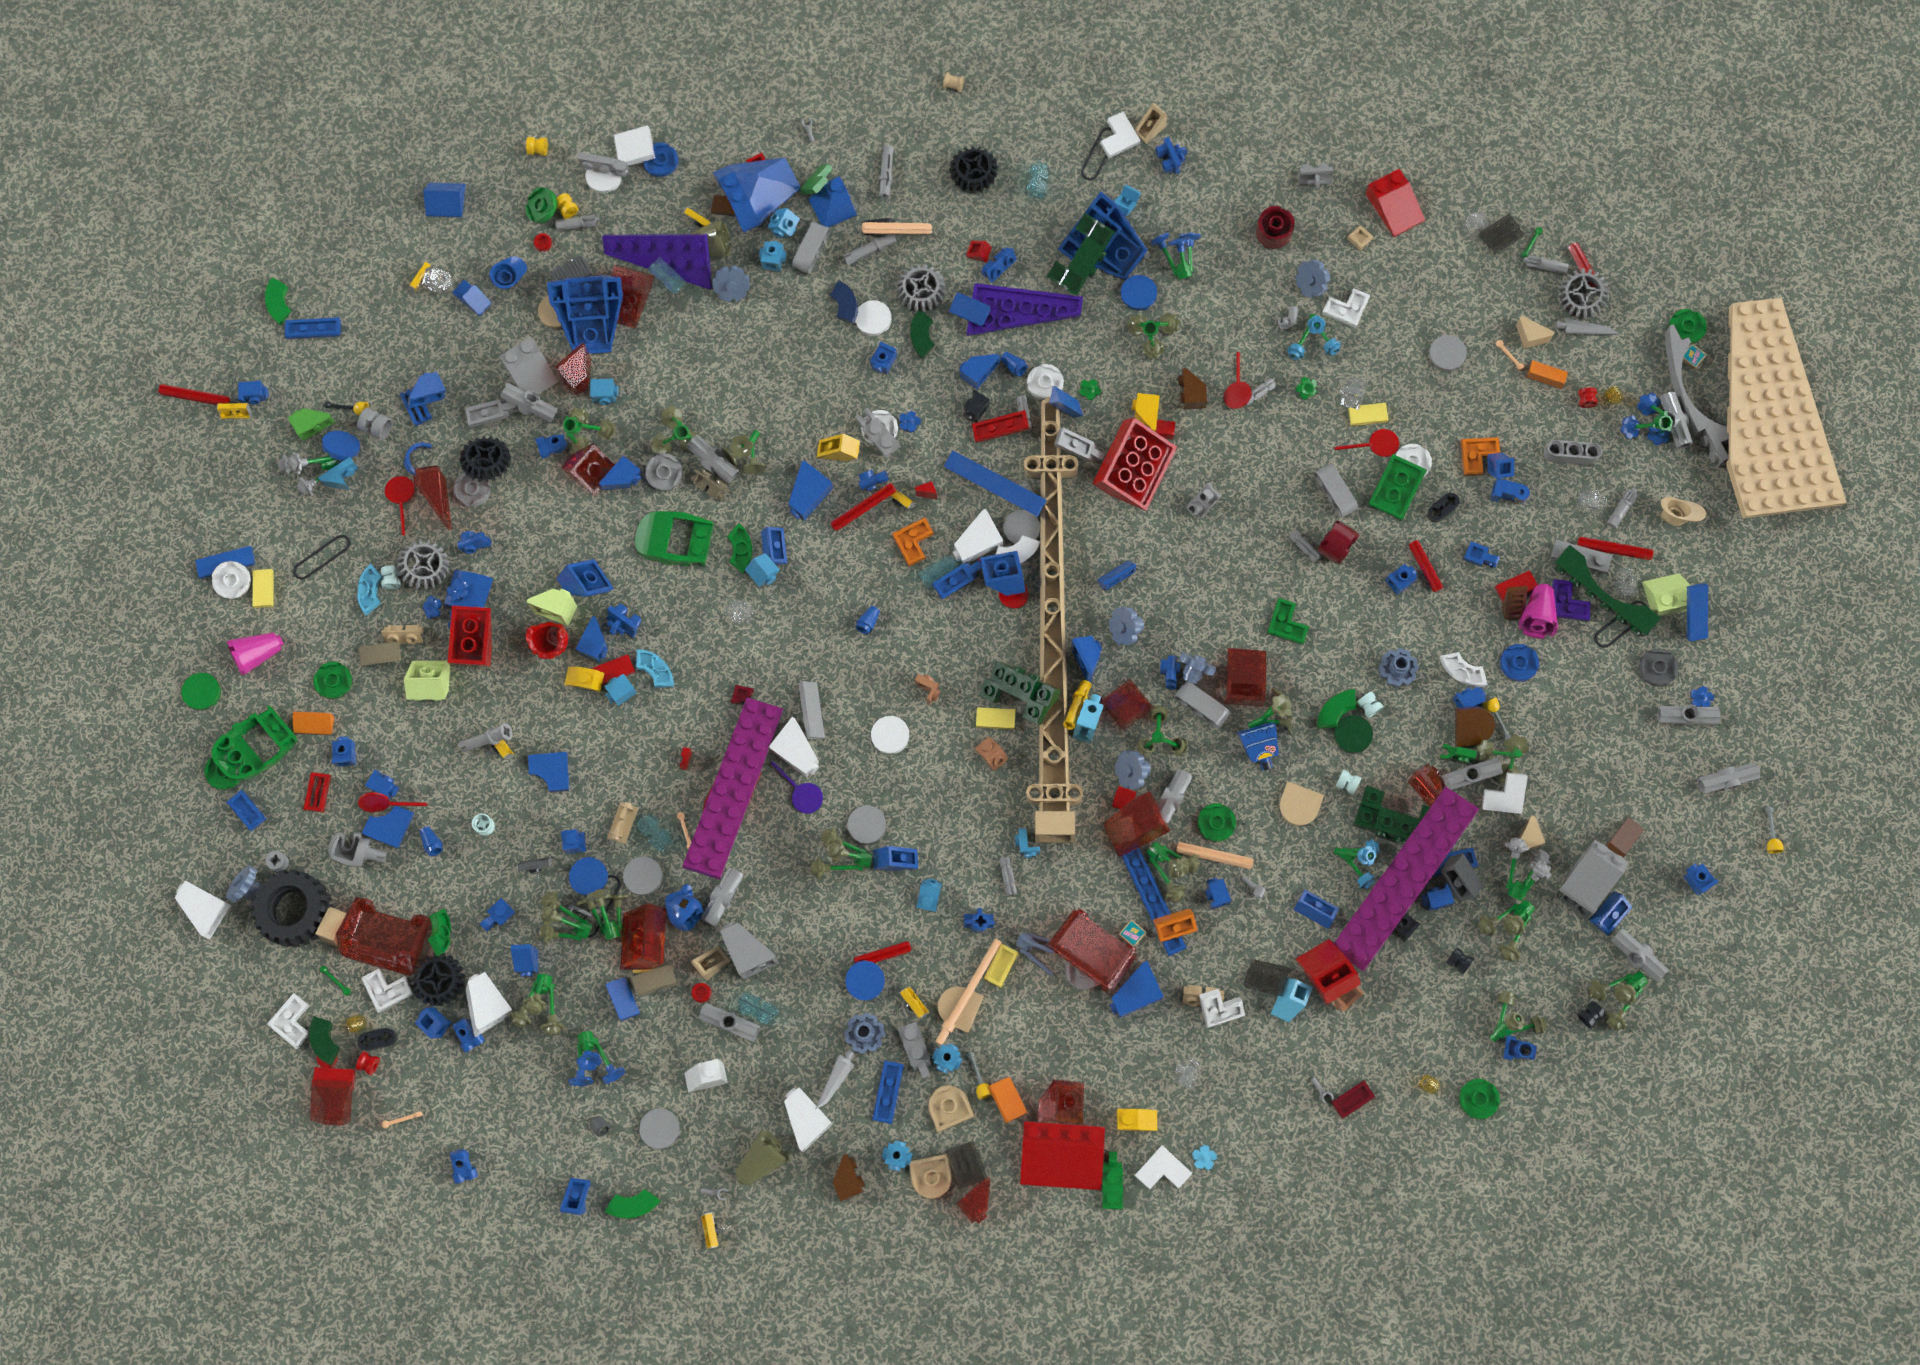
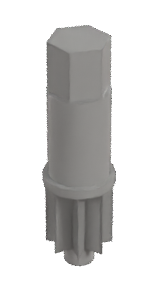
[555,214,600,231]
[1523,255,1569,275]
[1607,488,1638,529]

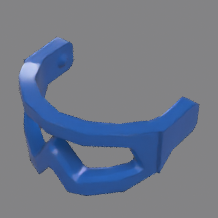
[404,442,432,477]

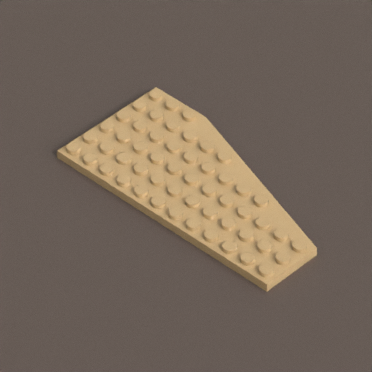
[1727,298,1847,519]

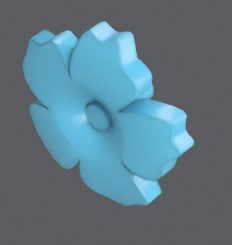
[1192,1145,1217,1170]

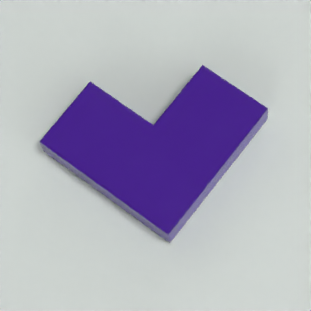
[1552,579,1591,621]

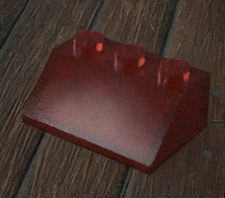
[620,903,666,970]

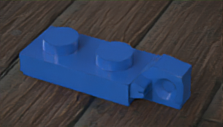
[932,561,982,600]

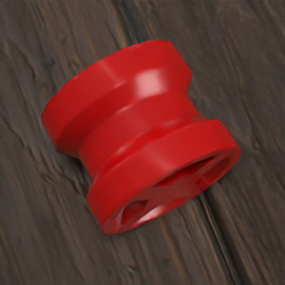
[1578,387,1598,408]
[355,1051,380,1075]

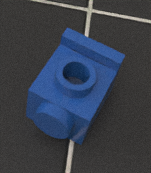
[870,341,897,374]
[238,381,269,404]
[1488,452,1514,479]
[1385,564,1417,595]
[1453,687,1486,708]
[332,736,356,767]
[365,769,399,800]
[561,829,586,854]
[1683,863,1718,896]
[1205,877,1231,910]
[1421,884,1455,911]
[415,1007,452,1039]

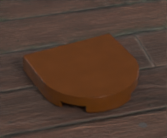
[1455,706,1495,747]

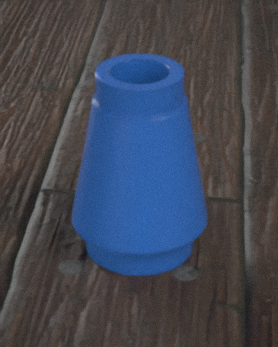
[1000,351,1028,377]
[855,606,880,635]
[419,826,443,856]

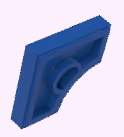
[528,752,569,792]
[361,806,414,849]

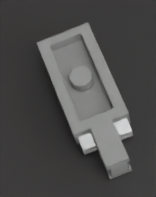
[465,399,519,428]
[1054,427,1105,462]
[898,1022,931,1079]

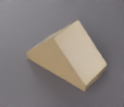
[1135,103,1167,144]
[1516,315,1555,349]
[1519,815,1546,853]
[315,907,348,948]
[691,946,730,981]

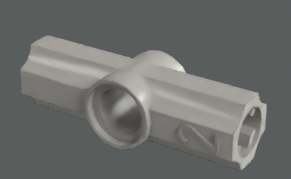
[500,383,558,423]
[1660,392,1693,450]
[687,434,739,484]
[1657,704,1720,726]
[1441,757,1503,790]
[1697,762,1761,794]
[1151,769,1193,828]
[701,867,744,927]
[1611,929,1669,983]
[698,1003,760,1042]

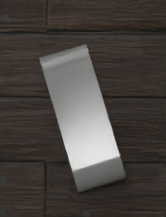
[792,222,831,274]
[1543,440,1602,465]
[1314,464,1358,518]
[1174,681,1231,729]

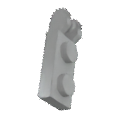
[577,152,629,177]
[855,408,900,458]

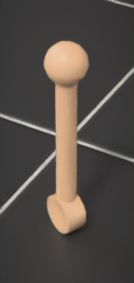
[1496,340,1524,371]
[677,812,691,850]
[382,1111,423,1128]

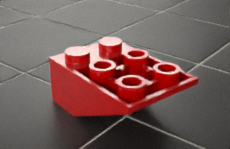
[1295,939,1361,1004]

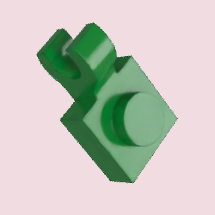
[1439,744,1477,764]

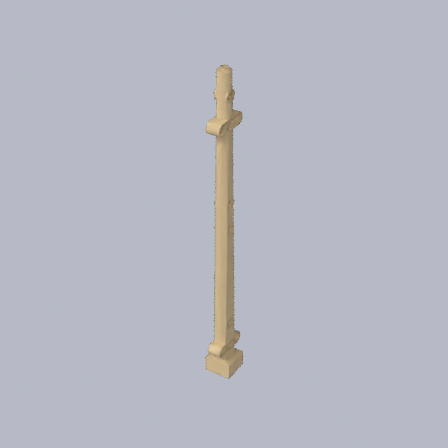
[1024,397,1083,843]

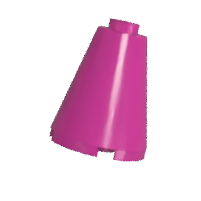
[1518,584,1558,639]
[226,632,284,676]

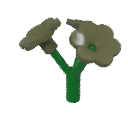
[722,430,765,475]
[1248,688,1293,735]
[1477,734,1529,783]

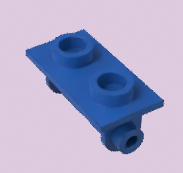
[981,247,1017,283]

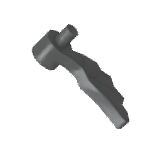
[566,899,592,917]

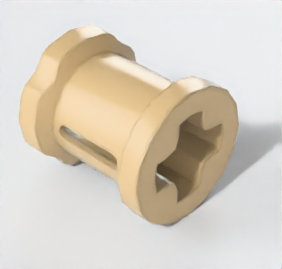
[943,72,964,92]

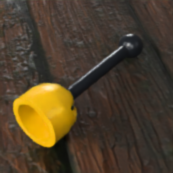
[324,401,369,416]

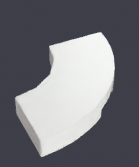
[995,535,1040,563]
[1439,652,1488,687]

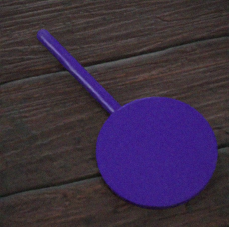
[771,761,823,814]

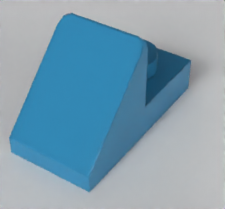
[318,457,359,490]

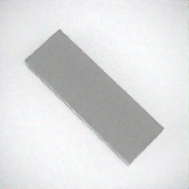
[798,681,825,740]

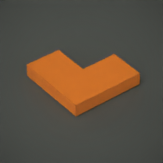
[1461,437,1500,476]
[892,517,934,567]

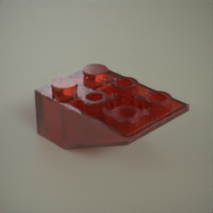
[611,265,654,329]
[1224,648,1266,707]

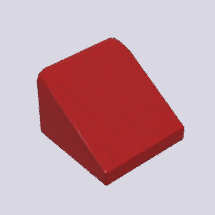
[966,241,992,263]
[1156,419,1175,440]
[915,481,937,499]
[1112,786,1137,813]

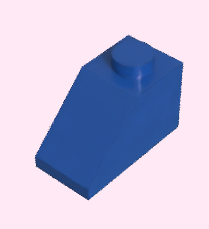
[959,354,1000,389]
[408,372,446,409]
[599,456,641,490]
[575,616,608,663]
[873,846,918,871]
[511,944,538,977]

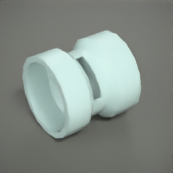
[381,566,401,589]
[1357,691,1384,718]
[1335,770,1361,795]
[472,813,495,836]

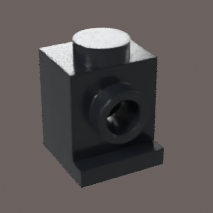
[963,389,990,422]
[1393,913,1420,941]

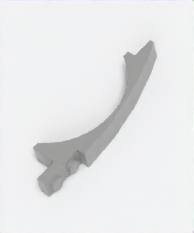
[1665,325,1729,467]

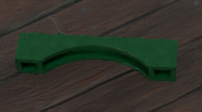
[1553,545,1661,637]

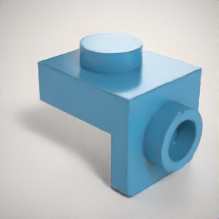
[1114,185,1141,216]
[1015,828,1040,858]
[916,879,942,912]

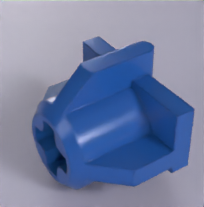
[964,908,995,933]

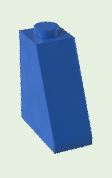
[788,460,833,521]
[1109,961,1164,1018]

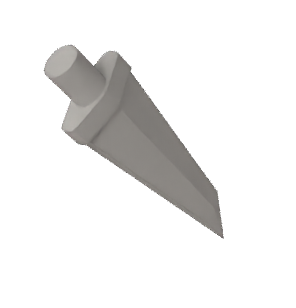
[1555,318,1620,335]
[816,1049,855,1109]

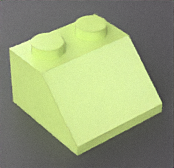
[1642,574,1691,616]
[527,589,578,626]
[404,661,450,701]

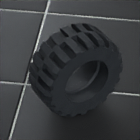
[251,870,332,948]

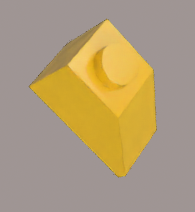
[1132,393,1160,432]
[817,434,860,461]
[564,666,604,692]
[1116,1109,1157,1131]

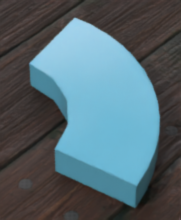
[357,564,383,616]
[636,649,674,688]

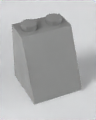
[499,337,558,394]
[1559,840,1628,914]
[720,922,779,980]

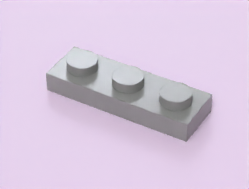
[1550,540,1612,574]

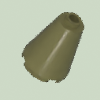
[690,220,731,257]
[735,1129,791,1186]

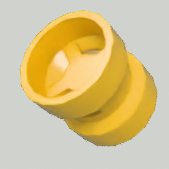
[526,137,548,156]
[556,193,579,219]

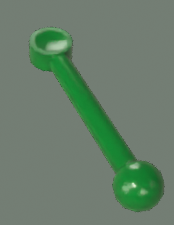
[1521,227,1543,258]
[320,966,351,996]

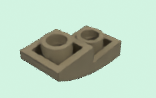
[358,642,402,666]
[631,965,677,997]

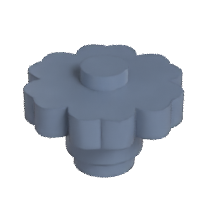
[1296,259,1330,298]
[713,266,750,302]
[1109,607,1144,645]
[1378,648,1419,688]
[1179,652,1216,684]
[1115,750,1151,790]
[226,865,262,903]
[844,1013,885,1054]

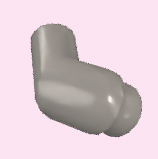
[1278,306,1298,330]

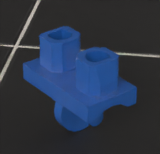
[1155,137,1187,174]
[606,603,641,638]

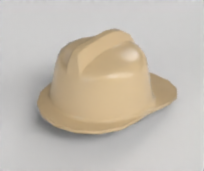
[1661,497,1706,526]

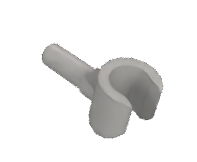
[800,117,814,142]
[1242,876,1265,899]
[1311,1077,1334,1104]
[700,1188,729,1201]

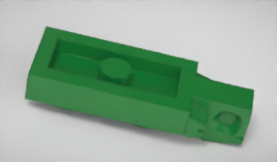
[1102,1151,1123,1209]

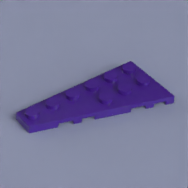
[602,234,712,289]
[966,283,1083,336]

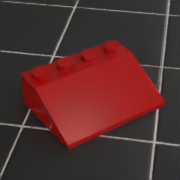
[1092,418,1177,511]
[1020,1121,1105,1190]

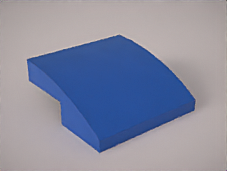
[443,570,493,608]

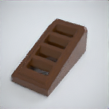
[1502,586,1528,620]

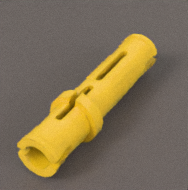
[1063,680,1091,730]

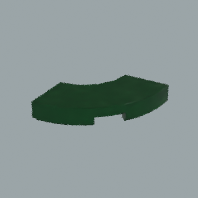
[910,309,935,359]
[309,1016,341,1066]

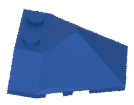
[713,158,801,233]
[1058,191,1148,280]
[547,275,623,355]

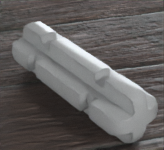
[1246,378,1276,405]
[1017,395,1032,432]
[1290,530,1321,562]
[999,857,1017,896]

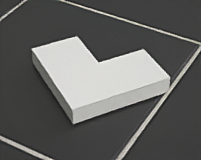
[1100,112,1141,158]
[1322,288,1370,328]
[1482,772,1528,814]
[361,969,414,1013]
[1199,989,1245,1028]
[267,993,309,1049]
[1135,1145,1192,1190]

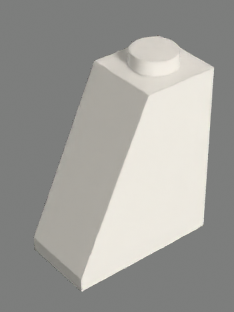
[953,509,1003,564]
[769,717,819,777]
[175,881,231,939]
[465,972,512,1037]
[684,1059,728,1093]
[784,1088,833,1152]

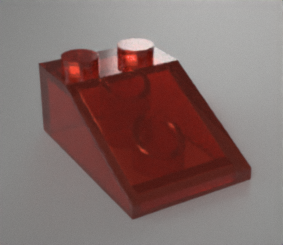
[413,465,452,530]
[1103,791,1171,857]

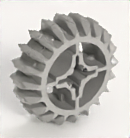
[896,264,946,313]
[1558,269,1610,319]
[397,539,449,590]

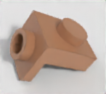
[915,674,941,705]
[974,736,1008,771]
[1331,986,1364,1012]

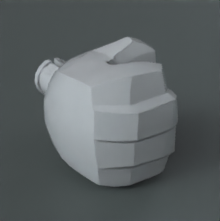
[328,832,387,867]

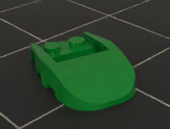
[635,511,714,566]
[211,705,298,781]

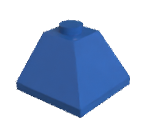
[809,176,857,228]
[980,551,1025,596]
[556,559,614,597]
[1071,636,1102,682]

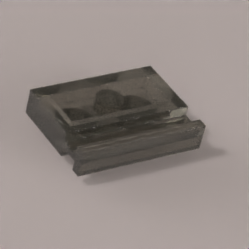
[1479,213,1525,255]
[1243,959,1291,997]
[945,1140,988,1190]

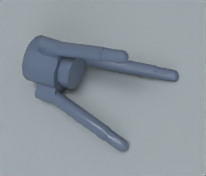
[1016,932,1057,975]

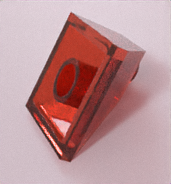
[555,343,591,395]
[561,443,615,496]
[1101,679,1154,731]
[1407,764,1442,807]
[310,1079,353,1126]
[1038,1080,1084,1124]
[956,1177,991,1224]

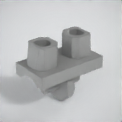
[1298,163,1333,190]
[1187,482,1222,519]

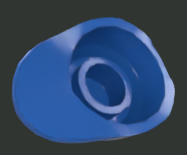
[489,256,527,289]

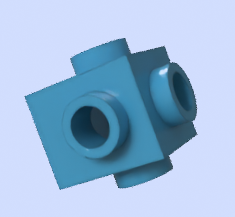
[768,208,800,238]
[759,241,787,272]
[932,1043,963,1074]
[882,1141,912,1172]

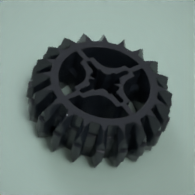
[949,145,998,193]
[459,435,511,483]
[411,953,465,1006]

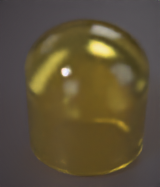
[1604,385,1623,405]
[346,1014,367,1033]
[1419,1074,1440,1094]

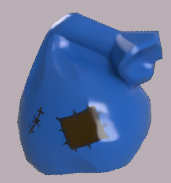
[665,884,703,931]

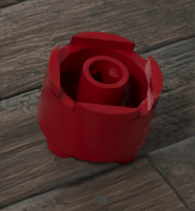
[1256,206,1295,249]
[1316,520,1359,564]

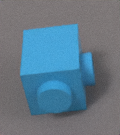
[590,379,619,405]
[745,553,779,587]
[605,674,637,706]

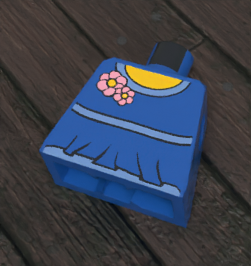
[1237,722,1279,771]

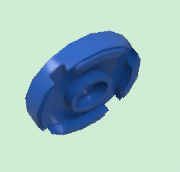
[643,143,679,177]
[1120,275,1157,311]
[321,431,360,460]
[1500,644,1539,682]
[569,857,608,896]
[845,960,885,1001]

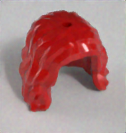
[525,621,569,660]

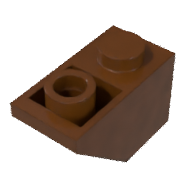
[1178,368,1207,409]
[832,1154,865,1202]

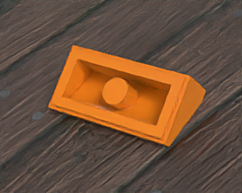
[1526,360,1568,389]
[292,712,334,735]
[1153,908,1198,942]
[988,1077,1027,1123]

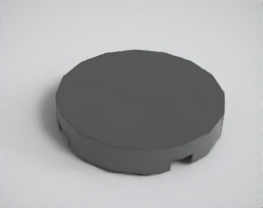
[1639,648,1679,687]

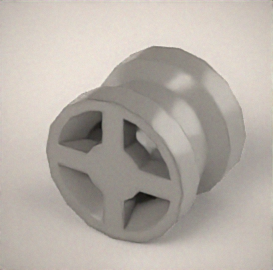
[265,851,289,872]

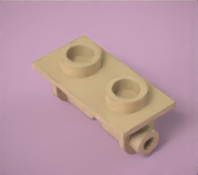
[381,625,424,644]
[607,802,639,844]
[1182,985,1224,1006]

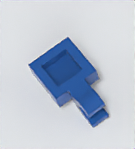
[1463,541,1499,568]
[480,898,515,932]

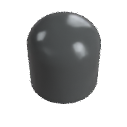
[590,1116,610,1137]

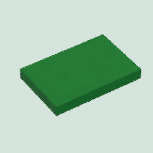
[1368,454,1427,521]

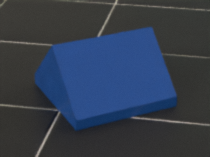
[423,183,465,217]

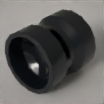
[1446,947,1474,975]
[1577,1001,1606,1029]

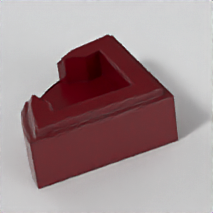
[731,685,754,704]

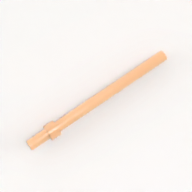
[935,939,1002,1046]

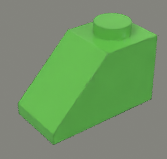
[288,408,335,441]

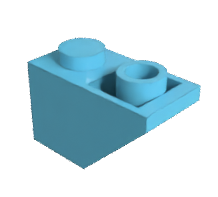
[1271,977,1313,1022]

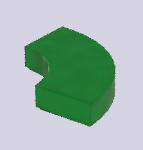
[265,277,292,325]
[727,523,753,574]
[1317,689,1356,729]
[428,908,452,956]
[604,1189,662,1219]

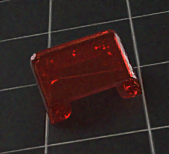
[336,897,431,975]
[1046,908,1138,995]

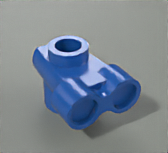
[535,434,568,459]
[859,469,889,491]
[457,531,491,554]
[1160,656,1181,690]
[452,1018,485,1053]
[1503,1035,1537,1061]
[449,1149,478,1184]

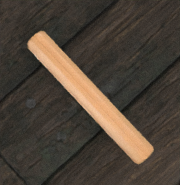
[861,222,932,234]
[1176,842,1254,869]

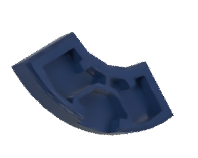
[830,280,858,324]

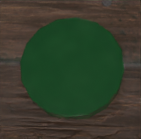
[1334,715,1373,754]

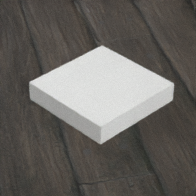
[614,125,655,166]

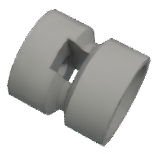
[357,408,393,440]

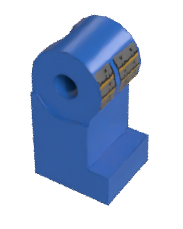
[1490,478,1530,505]

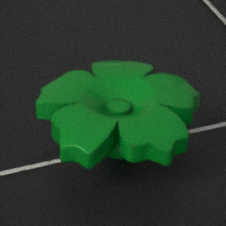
[1295,377,1317,399]
[1078,379,1101,400]

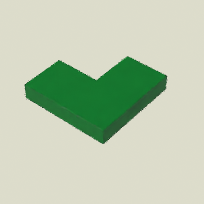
[799,164,833,194]
[1267,598,1309,645]

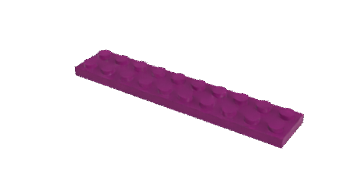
[683,697,783,880]
[1334,787,1480,972]

